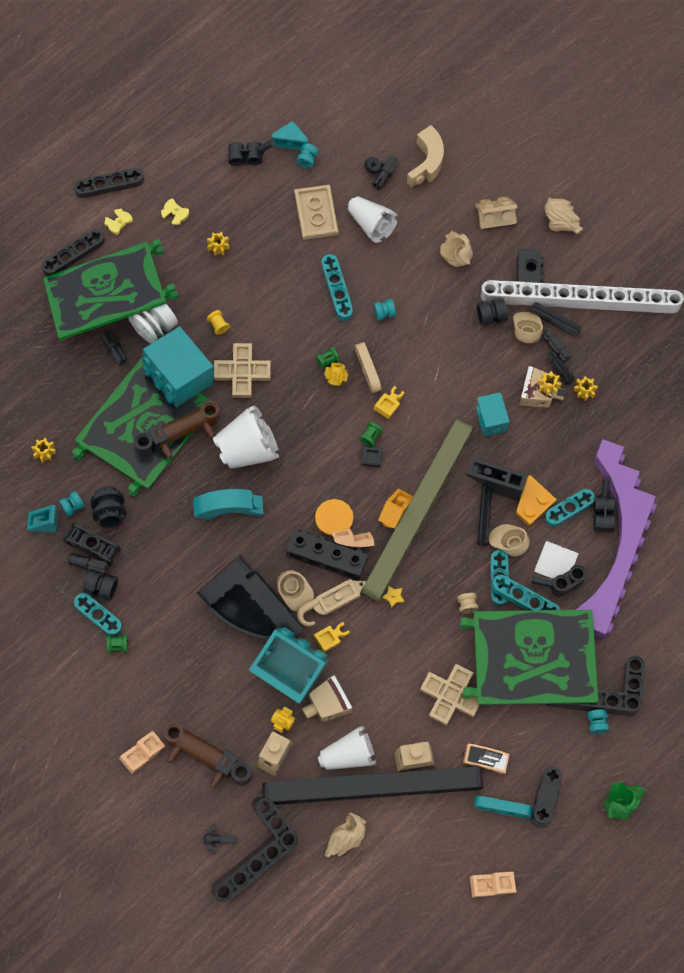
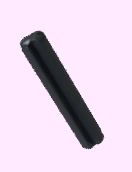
[530,302,582,336]

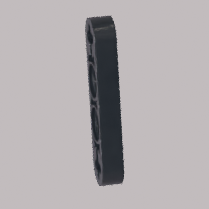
[74,168,144,198]
[42,229,105,276]

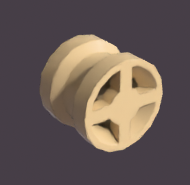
[457,593,479,614]

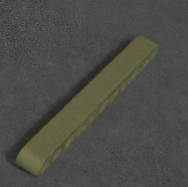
[362,419,474,602]

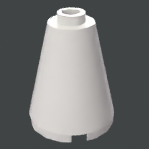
[348,197,397,243]
[318,726,376,770]

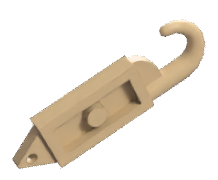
[297,579,366,627]

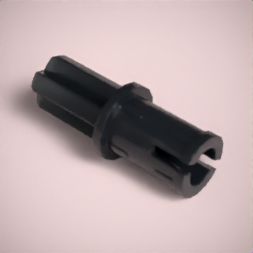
[372,156,399,190]
[101,330,127,365]
[68,553,108,573]

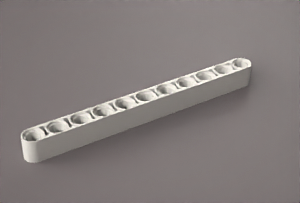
[480,280,684,313]

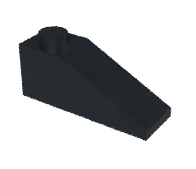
[466,457,527,501]

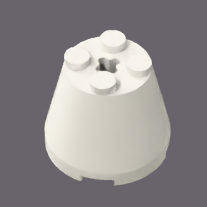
[213,406,279,469]

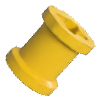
[206,310,230,335]

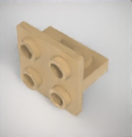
[475,197,517,229]

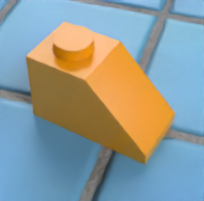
[378,489,414,529]

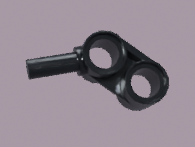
[228,140,275,166]
[593,477,615,532]
[531,565,587,597]

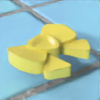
[161,199,190,225]
[105,209,133,235]

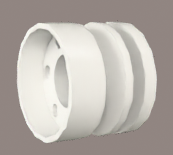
[128,304,178,344]

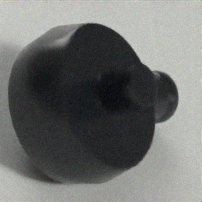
[364,157,385,174]

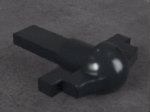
[204,824,236,854]

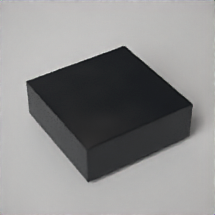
[361,446,382,468]

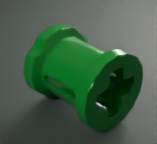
[315,347,340,370]
[359,422,383,447]
[107,634,128,653]

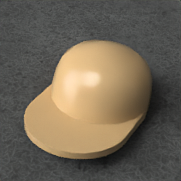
[513,312,543,344]
[489,524,530,557]
[276,570,314,611]

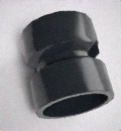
[477,298,508,327]
[83,569,118,601]

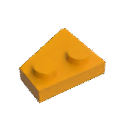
[516,475,557,527]

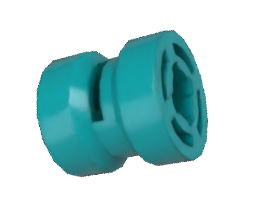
[296,143,318,169]
[373,299,396,321]
[58,491,85,517]
[587,709,609,734]

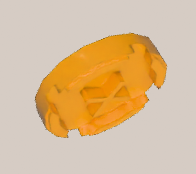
[315,499,354,537]

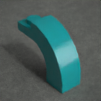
[193,489,263,520]

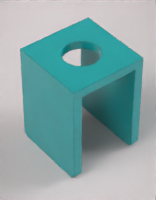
[476,393,510,437]

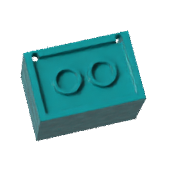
[142,326,213,408]
[249,627,330,704]

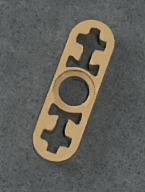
[355,342,382,393]

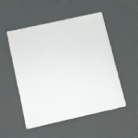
[534,541,579,578]

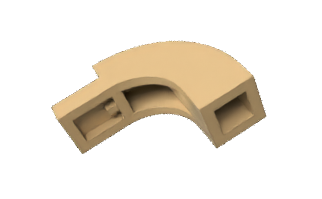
[407,125,444,188]

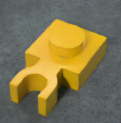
[374,386,405,419]
[313,622,350,653]

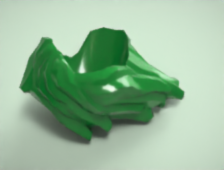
[604,782,646,820]

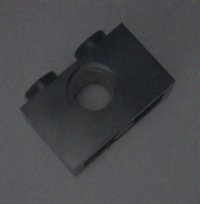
[517,249,544,283]

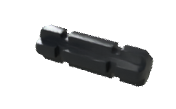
[542,329,571,362]
[547,351,574,384]

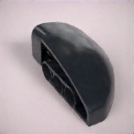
[197,555,304,639]

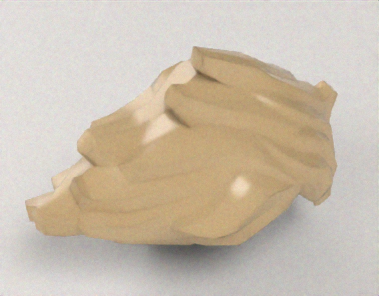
[544,197,583,234]
[440,231,473,268]
[325,813,366,858]

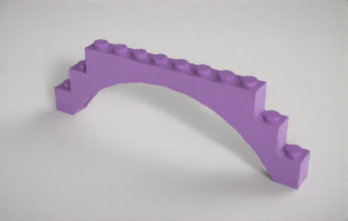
[575,439,657,639]

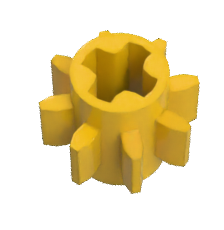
[207,232,229,256]
[324,363,348,386]
[537,371,561,396]
[573,376,598,401]
[31,438,56,463]
[271,707,295,733]

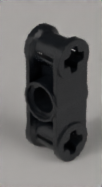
[63,523,121,566]
[532,767,562,827]

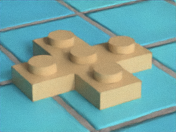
[214,343,271,398]
[420,664,480,726]

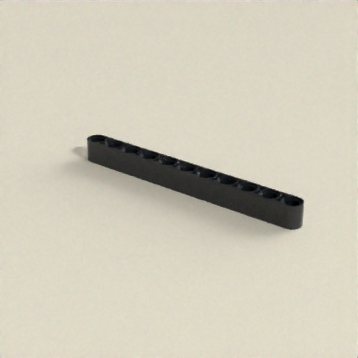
[262,767,484,805]

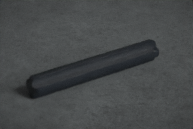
[477,485,492,546]

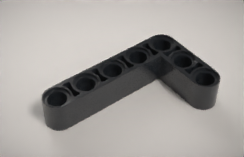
[545,656,645,716]
[211,796,298,902]

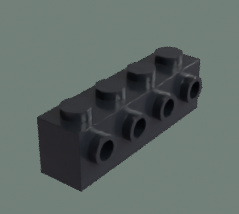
[286,530,368,581]

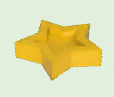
[382,586,404,608]

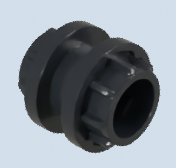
[90,486,127,528]

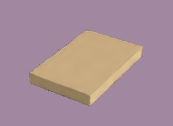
[294,185,339,240]

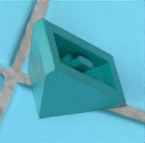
[272,121,308,150]
[27,505,59,533]

